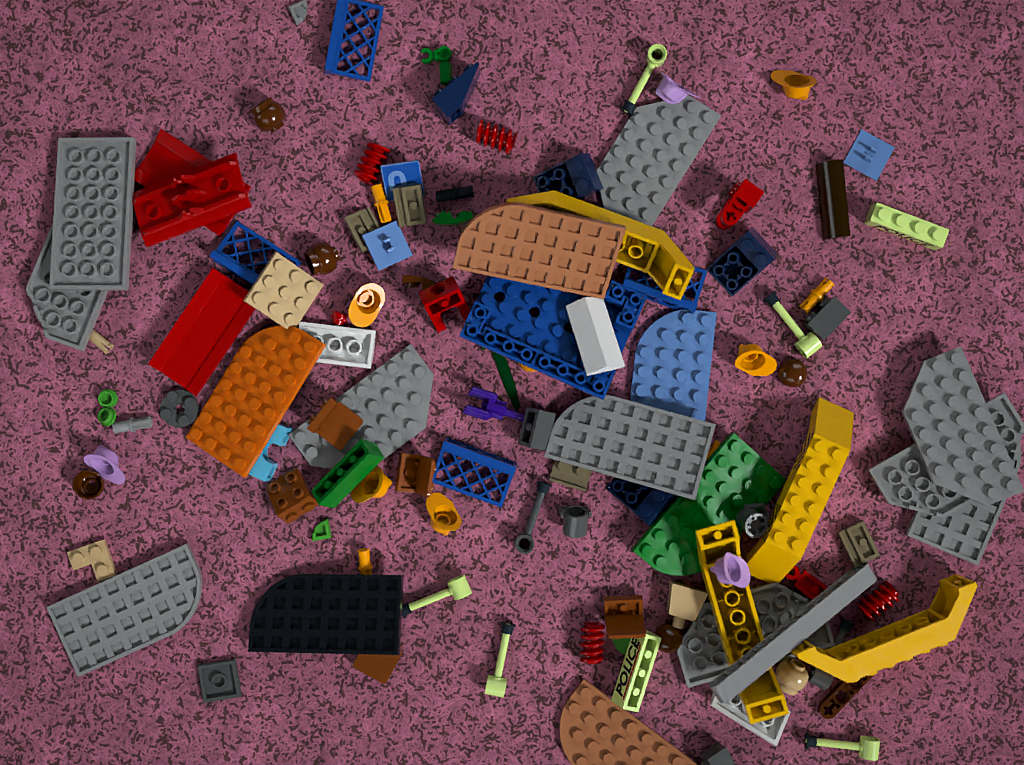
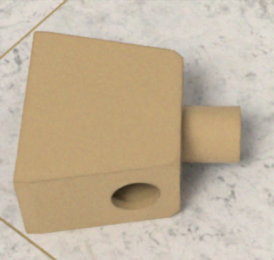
[667,580,708,629]

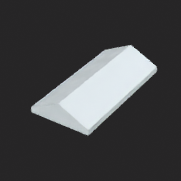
[566,297,625,376]
[299,322,376,369]
[710,692,791,746]

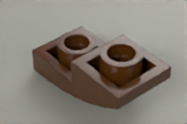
[402,275,437,290]

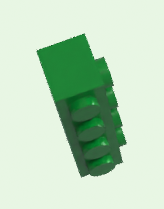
[311,439,384,508]

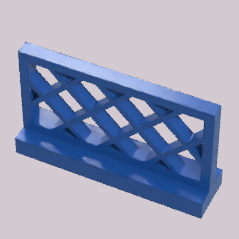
[324,0,384,82]
[210,221,301,286]
[622,266,707,314]
[433,437,518,508]

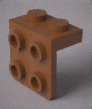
[307,397,363,450]
[395,452,436,497]
[265,467,318,524]
[604,595,646,639]
[353,645,404,684]

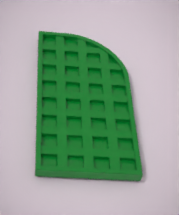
[632,431,787,576]

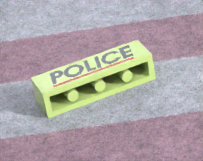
[864,202,949,250]
[611,630,662,712]

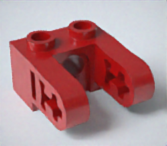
[715,178,764,230]
[418,276,470,333]

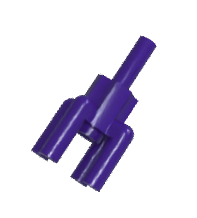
[463,386,525,421]

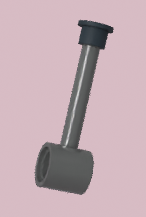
[515,481,552,554]
[808,617,856,691]

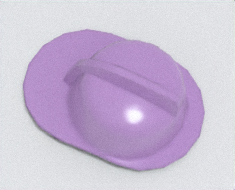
[656,72,700,104]
[84,445,125,485]
[711,552,750,588]

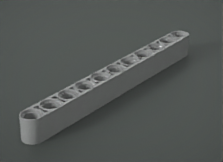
[709,562,877,704]

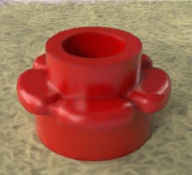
[329,310,348,325]

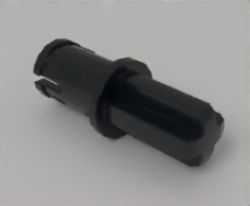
[435,185,474,202]

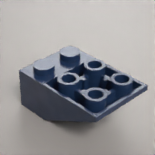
[432,62,480,125]
[532,153,604,199]
[706,227,778,296]
[606,478,675,526]

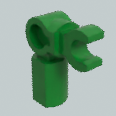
[421,46,453,85]

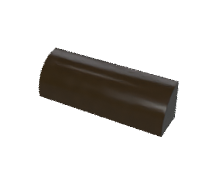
[815,159,851,240]

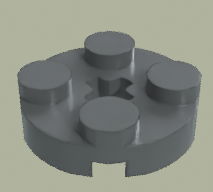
[160,390,200,428]

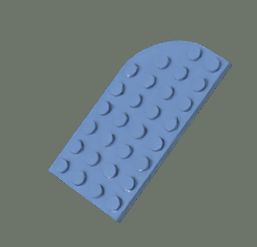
[630,310,717,421]

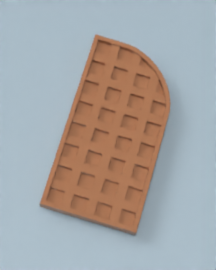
[453,202,626,299]
[559,678,699,765]

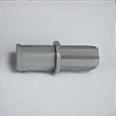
[112,416,153,434]

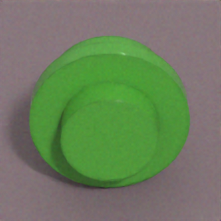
[98,389,118,408]
[98,407,116,426]

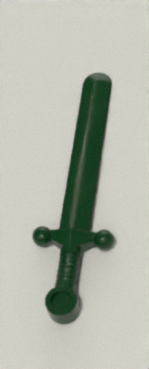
[480,346,520,410]

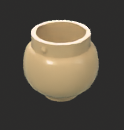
[775,659,809,695]

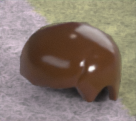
[777,359,808,388]
[72,470,104,500]
[654,623,683,653]

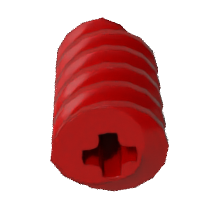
[476,119,518,154]
[353,142,390,186]
[856,580,900,622]
[579,622,605,664]

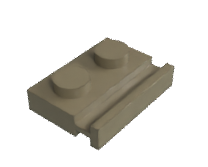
[392,184,427,227]
[344,207,380,253]
[549,460,592,492]
[837,520,880,567]

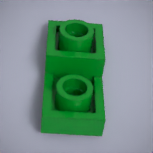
[432,210,474,226]

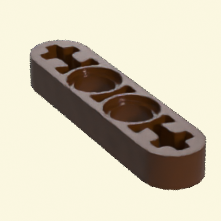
[818,675,874,719]

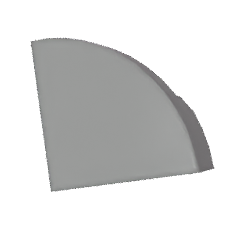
[288,0,308,25]

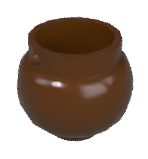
[250,97,286,133]
[304,242,340,276]

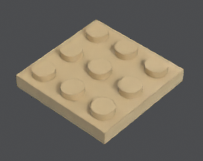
[243,252,324,329]

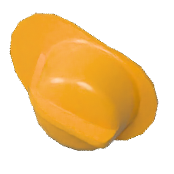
[770,70,817,100]
[348,283,385,327]
[735,344,777,376]
[351,467,392,503]
[426,492,462,536]

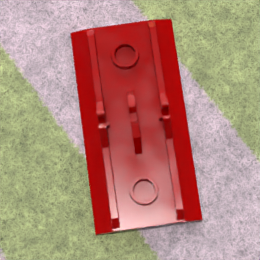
[134,129,251,236]
[132,153,252,247]
[148,268,256,396]

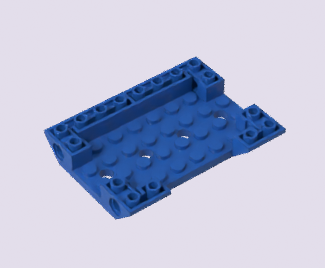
[459,276,647,400]

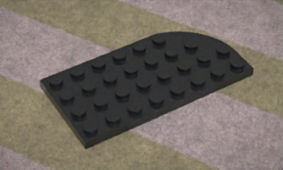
[248,574,404,655]

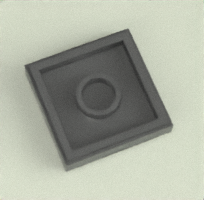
[197,658,242,703]

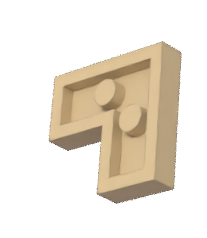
[67,539,118,582]

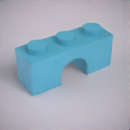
[249,423,293,482]

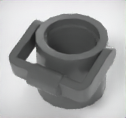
[736,502,770,538]
[559,505,592,538]

